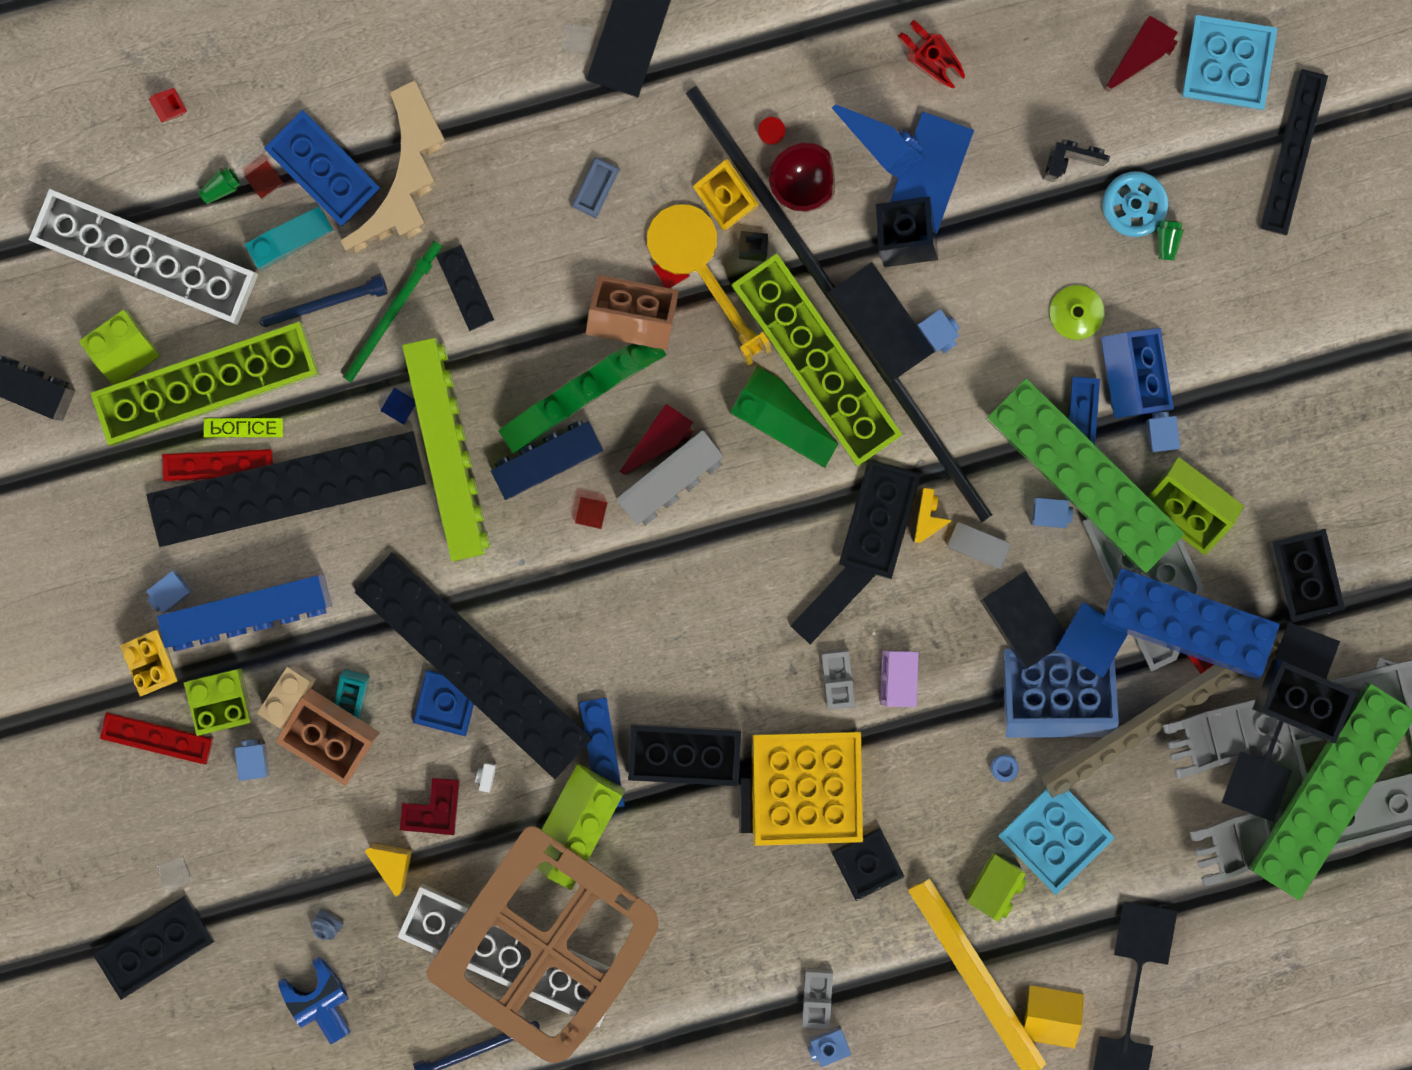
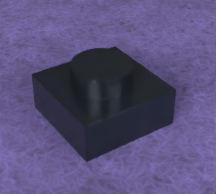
[739,231,768,262]

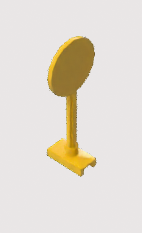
[647,205,771,366]

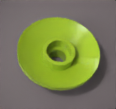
[1049,285,1104,340]

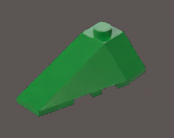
[730,366,838,468]

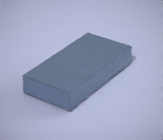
[571,157,620,219]

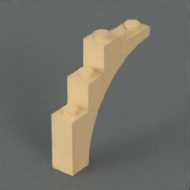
[340,80,446,254]

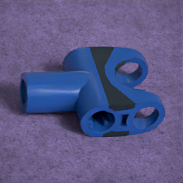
[278,957,351,1045]

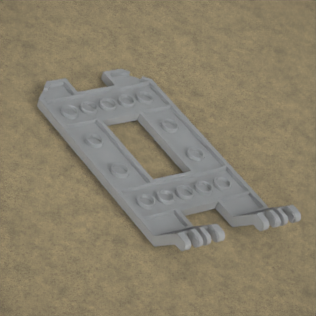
[1163,659,1412,886]

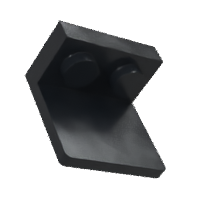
[1043,139,1110,182]

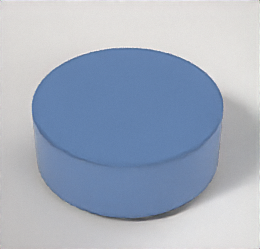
[991,754,1019,782]

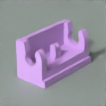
[880,650,919,707]

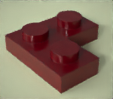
[400,777,460,835]

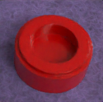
[758,117,785,145]

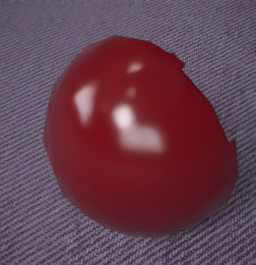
[769,142,835,212]

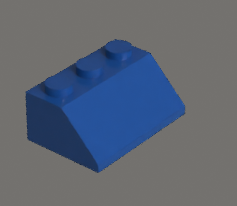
[1101,328,1174,419]

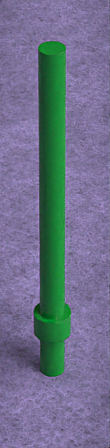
[343,240,443,383]

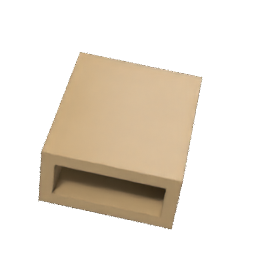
[257,664,318,729]

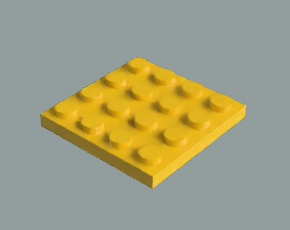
[751,732,863,846]

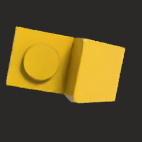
[913,488,952,543]

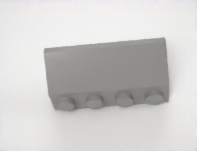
[616,430,723,526]

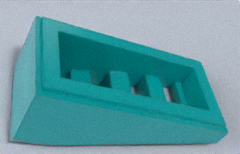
[334,669,370,719]

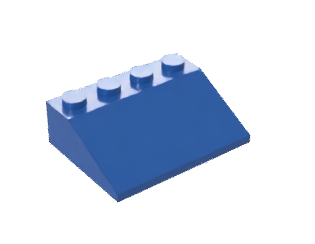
[832,104,925,179]

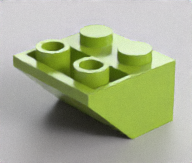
[184,668,251,736]
[966,852,1027,922]

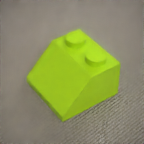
[79,309,160,385]

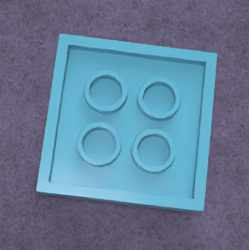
[1181,15,1277,111]
[998,789,1115,895]

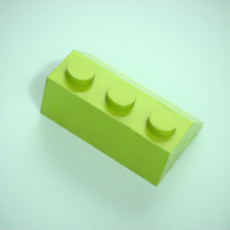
[1147,457,1244,556]

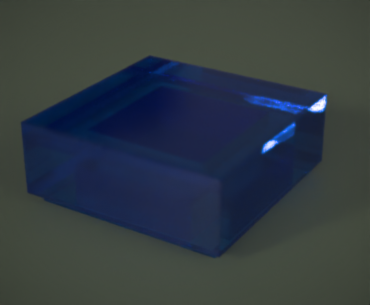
[380,387,416,425]

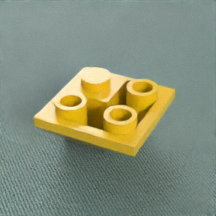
[120,630,177,697]

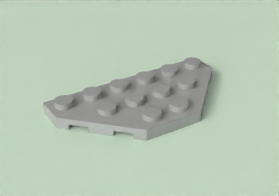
[1082,519,1204,671]

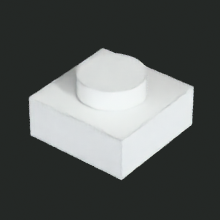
[475,762,497,793]

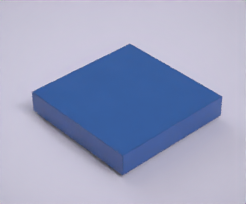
[1056,602,1128,677]
[413,670,474,737]

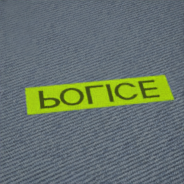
[204,418,283,437]

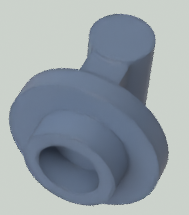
[311,909,344,940]

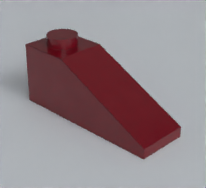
[1104,15,1178,92]
[619,404,695,475]

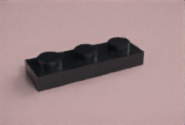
[436,245,495,331]

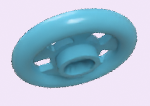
[1103,171,1168,237]

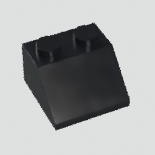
[876,196,938,268]

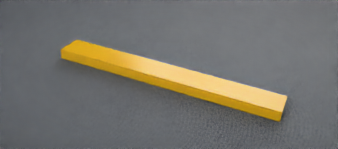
[908,878,1047,1070]

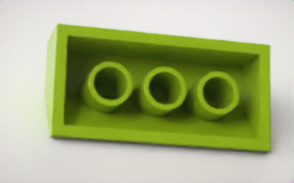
[536,763,626,891]

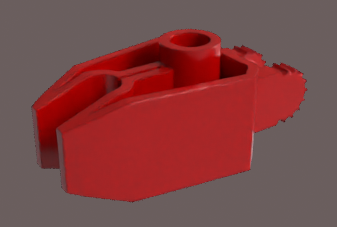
[897,20,965,89]

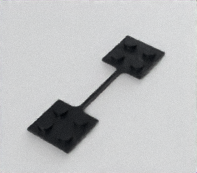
[1221,622,1340,822]
[1093,901,1178,1070]

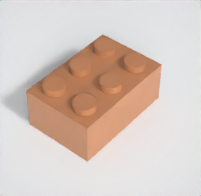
[586,275,679,350]
[276,689,380,786]

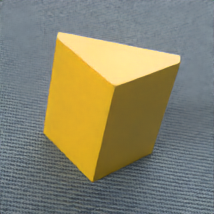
[693,159,759,231]
[365,843,412,897]
[1023,985,1084,1049]

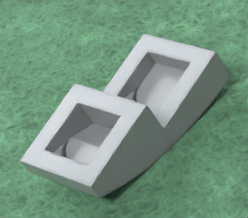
[947,522,1012,569]
[821,648,855,710]
[802,968,833,1029]

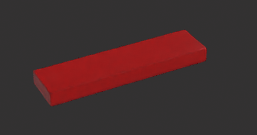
[162,449,273,481]
[99,712,214,765]

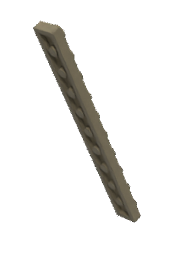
[1041,635,1280,798]

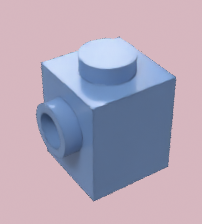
[917,309,960,354]
[807,1026,852,1067]

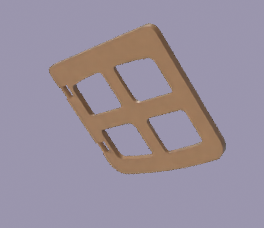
[427,826,658,1063]

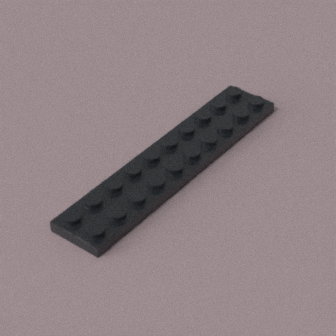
[146,431,427,547]
[354,552,593,779]

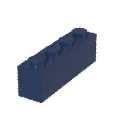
[490,419,604,500]

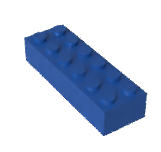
[1101,568,1280,680]
[157,575,332,652]

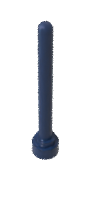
[259,273,388,327]
[413,1021,540,1070]

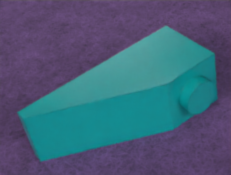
[244,206,334,271]

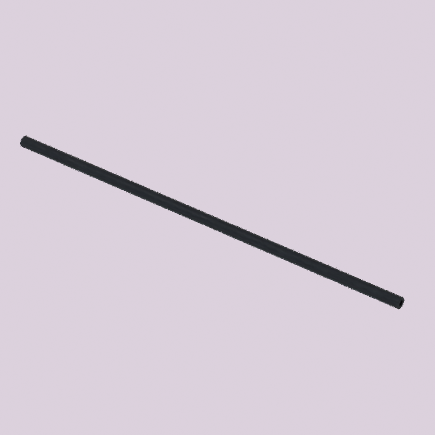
[685,86,993,522]

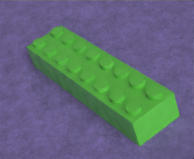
[985,378,1185,573]
[1248,682,1412,901]

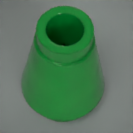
[198,167,241,204]
[1157,220,1184,261]

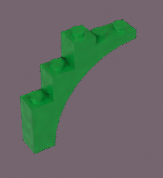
[498,343,666,453]

